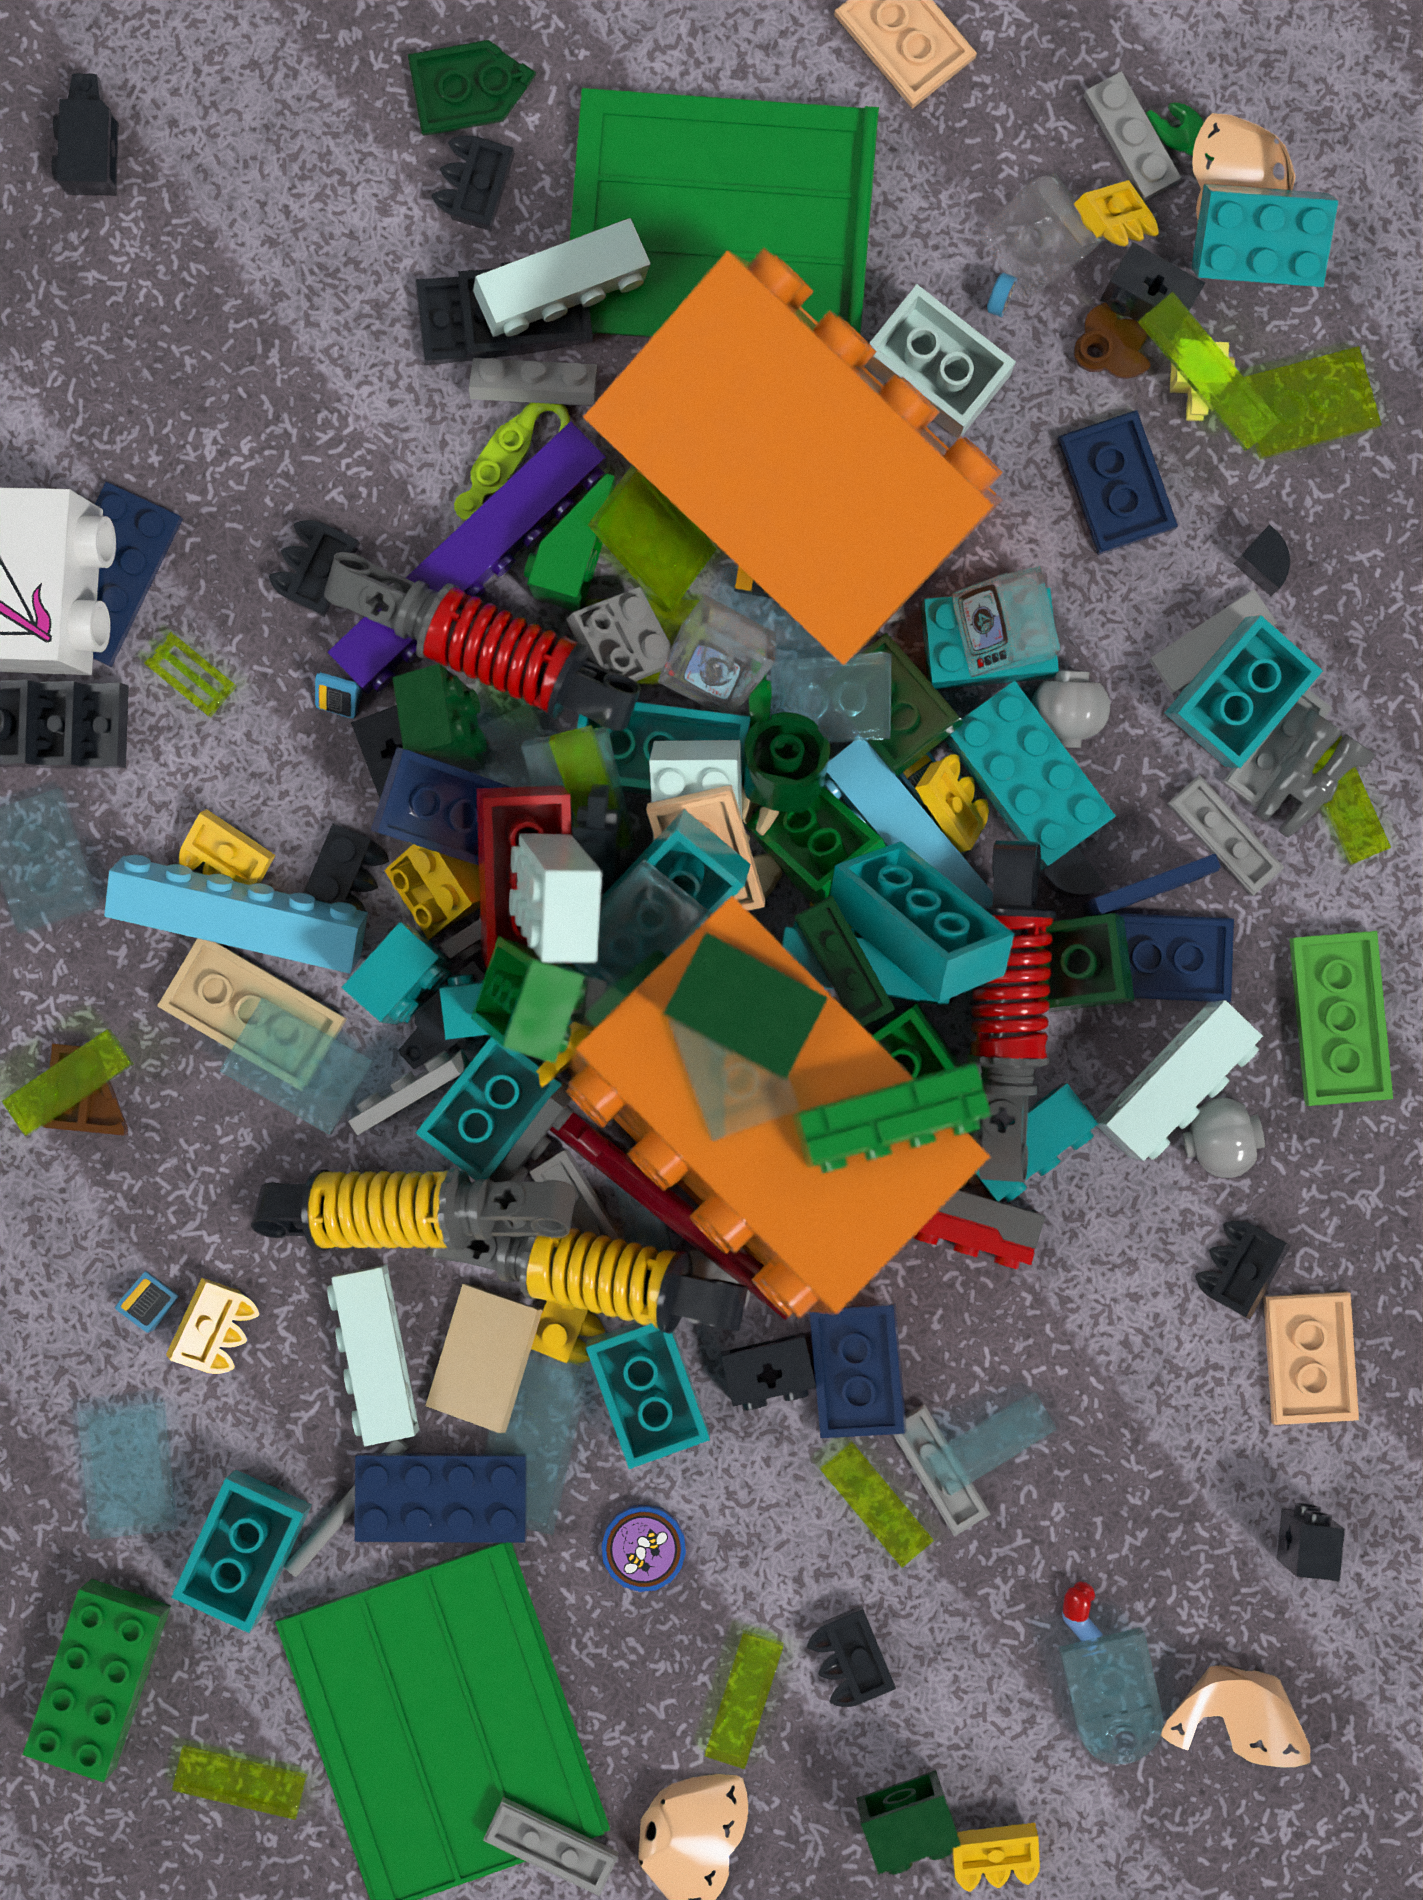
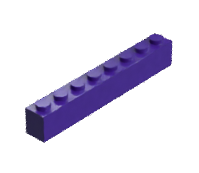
[328,421,607,694]

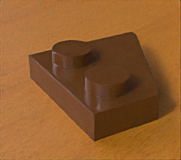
[43,1044,128,1136]

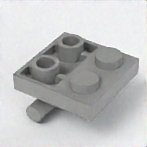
[567,587,679,681]

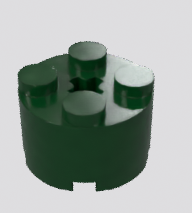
[742,712,830,813]

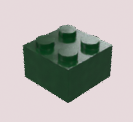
[393,663,487,772]
[1036,913,1135,1012]
[856,1770,961,1875]

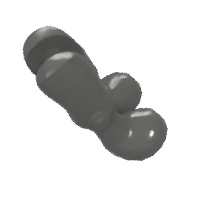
[1256,709,1376,838]

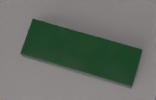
[794,895,895,1027]
[585,950,668,1027]

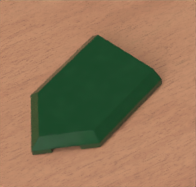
[407,40,537,136]

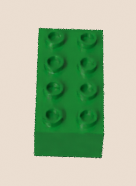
[471,936,586,1063]
[22,1579,171,1783]

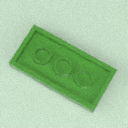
[1289,931,1393,1106]

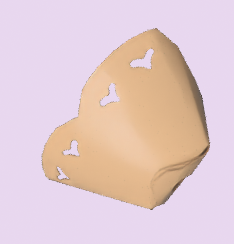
[1192,113,1296,221]
[1160,1665,1310,1767]
[638,1774,748,1900]

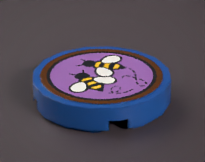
[601,1505,686,1592]

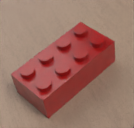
[477,785,573,968]

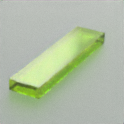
[1138,292,1280,451]

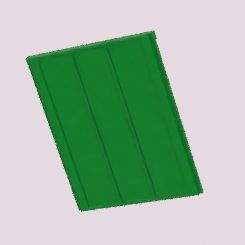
[569,88,879,337]
[275,1543,611,1900]

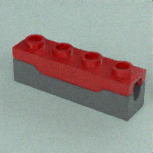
[912,1189,1045,1270]

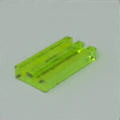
[144,631,237,718]

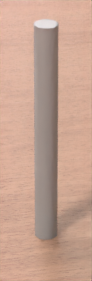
[285,1439,409,1577]

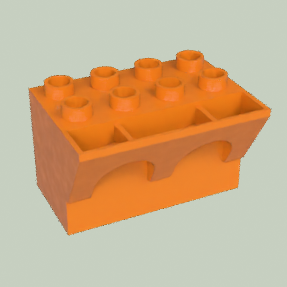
[583,248,1003,665]
[566,896,991,1319]

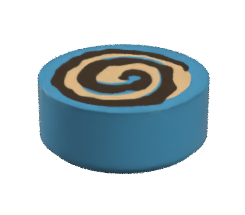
[987,272,1017,318]

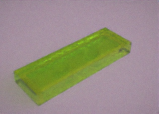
[549,725,631,847]
[1313,735,1391,865]
[1,1029,134,1136]
[820,1440,934,1568]
[704,1630,784,1769]
[171,1745,308,1820]

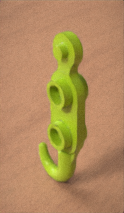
[454,402,570,521]

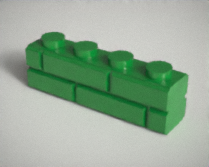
[793,1062,991,1174]

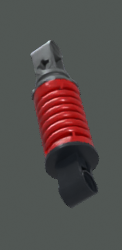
[324,552,641,731]
[967,840,1056,1182]

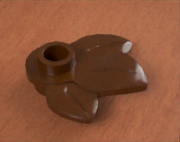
[1074,303,1151,379]

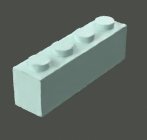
[473,218,651,337]
[327,1264,419,1446]

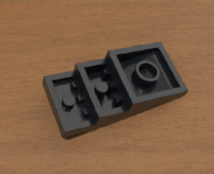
[415,262,593,366]
[0,680,129,769]

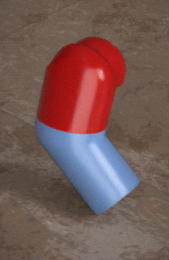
[1062,1581,1103,1648]

